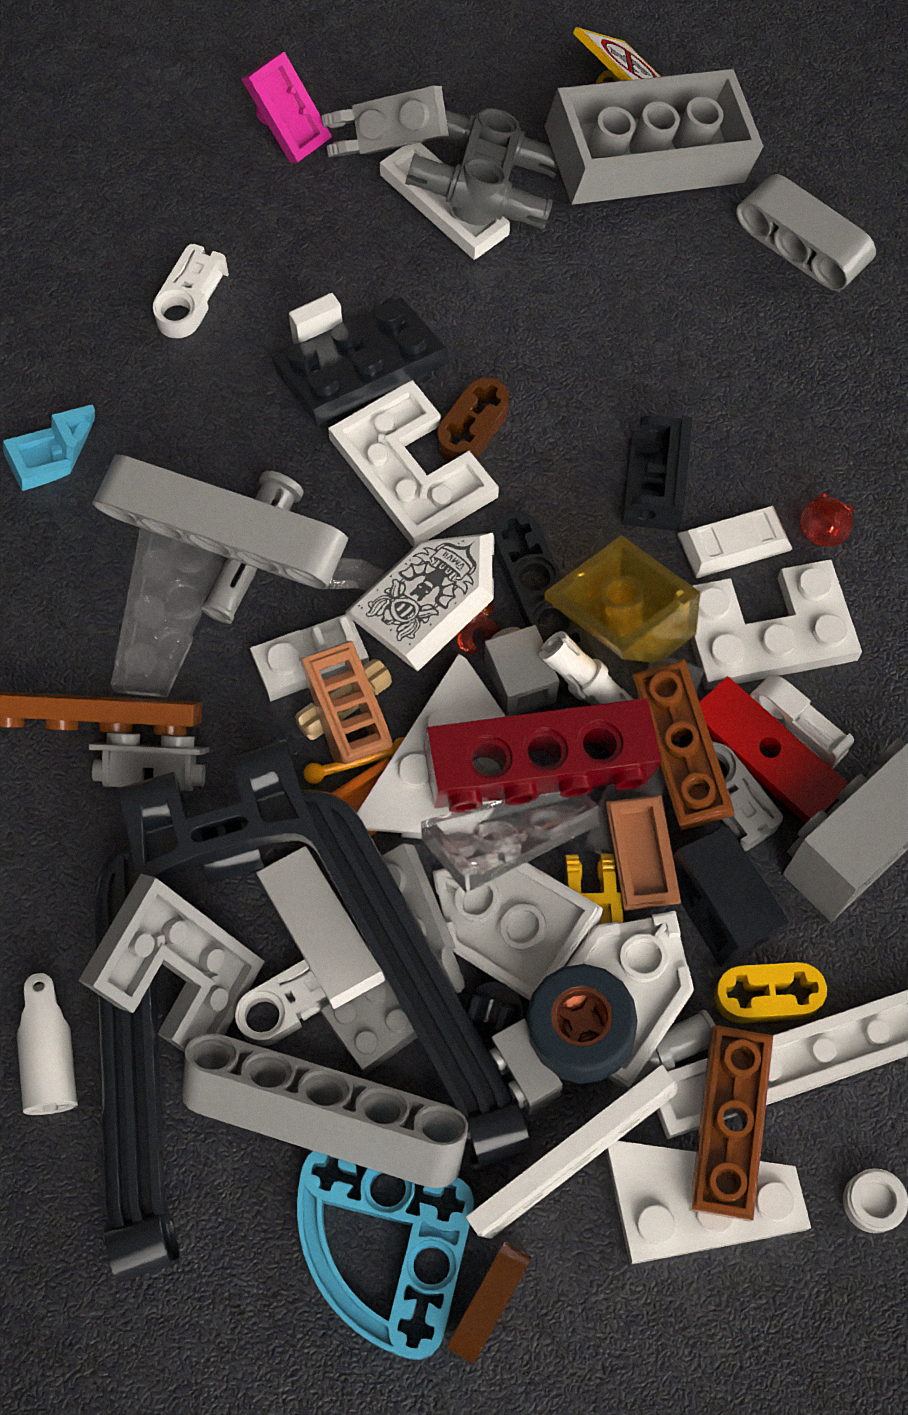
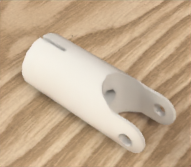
[17,973,78,1115]

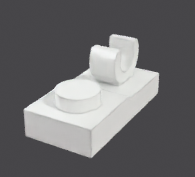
[250,614,369,702]

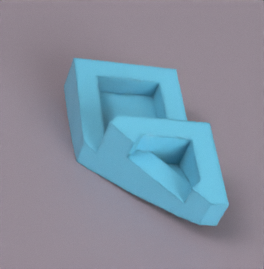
[3,404,95,491]

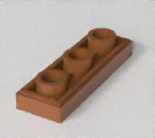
[632,659,735,831]
[689,1025,774,1221]

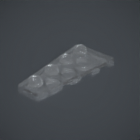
[111,528,228,697]

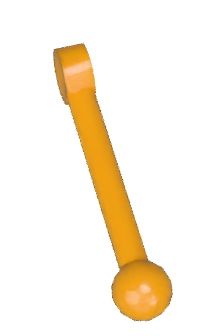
[303,737,405,784]

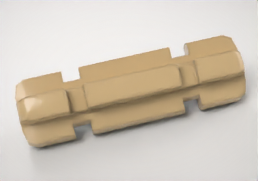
[295,659,392,740]

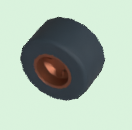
[527,964,638,1084]

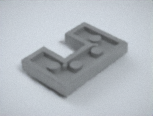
[78,874,265,1053]

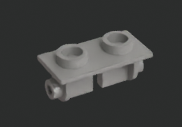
[89,733,209,792]

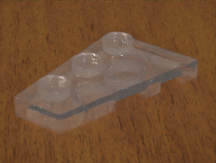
[421,792,599,893]

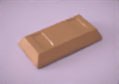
[606,795,681,911]

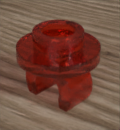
[800,493,854,547]
[458,602,501,655]

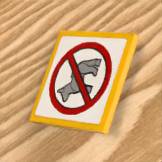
[573,27,661,84]

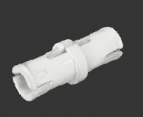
[539,631,635,705]

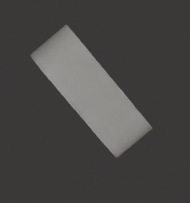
[737,174,876,291]

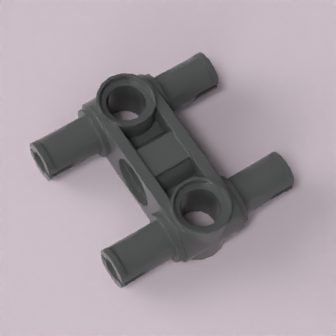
[405,108,558,230]

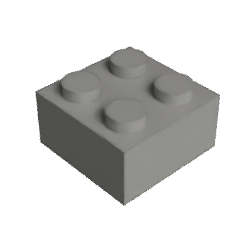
[321,977,418,1076]
[489,1019,563,1114]

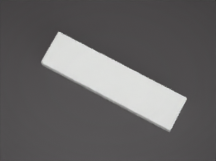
[466,1065,678,1239]

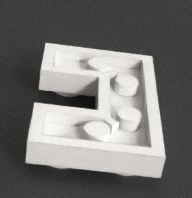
[328,380,499,547]
[678,559,862,690]

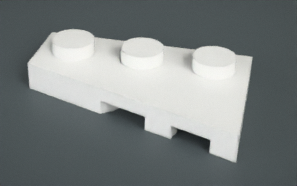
[606,1141,811,1265]

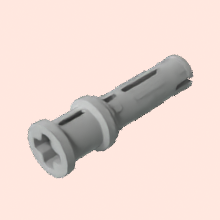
[201,471,304,624]

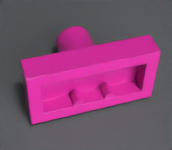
[241,52,332,163]

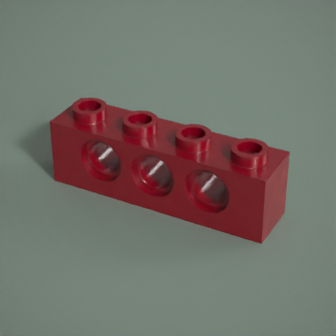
[424,698,661,813]

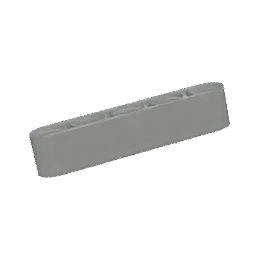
[92,455,348,589]
[181,1033,468,1188]

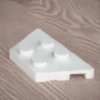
[357,654,506,843]

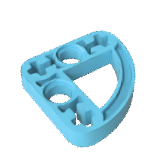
[297,1151,474,1360]

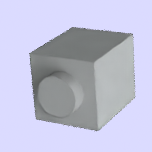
[484,625,559,717]

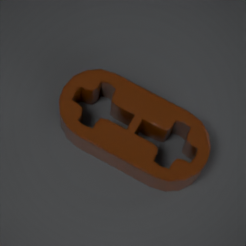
[438,378,509,462]
[446,1241,532,1365]

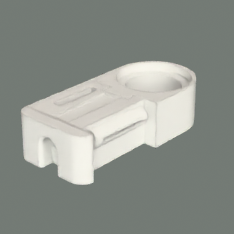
[153,244,229,338]
[750,675,854,769]
[235,959,330,1046]

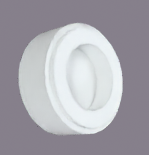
[843,1168,908,1233]

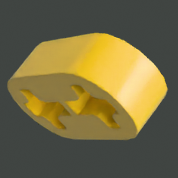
[713,962,827,1024]

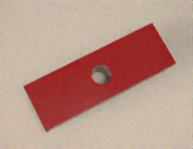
[699,676,849,824]

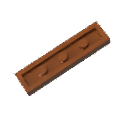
[0,691,203,736]

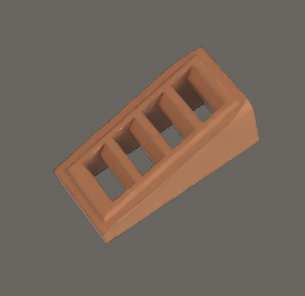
[299,641,393,764]

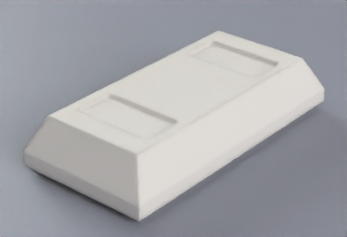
[677,506,792,579]

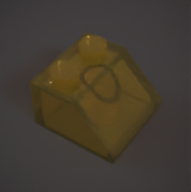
[545,535,700,663]

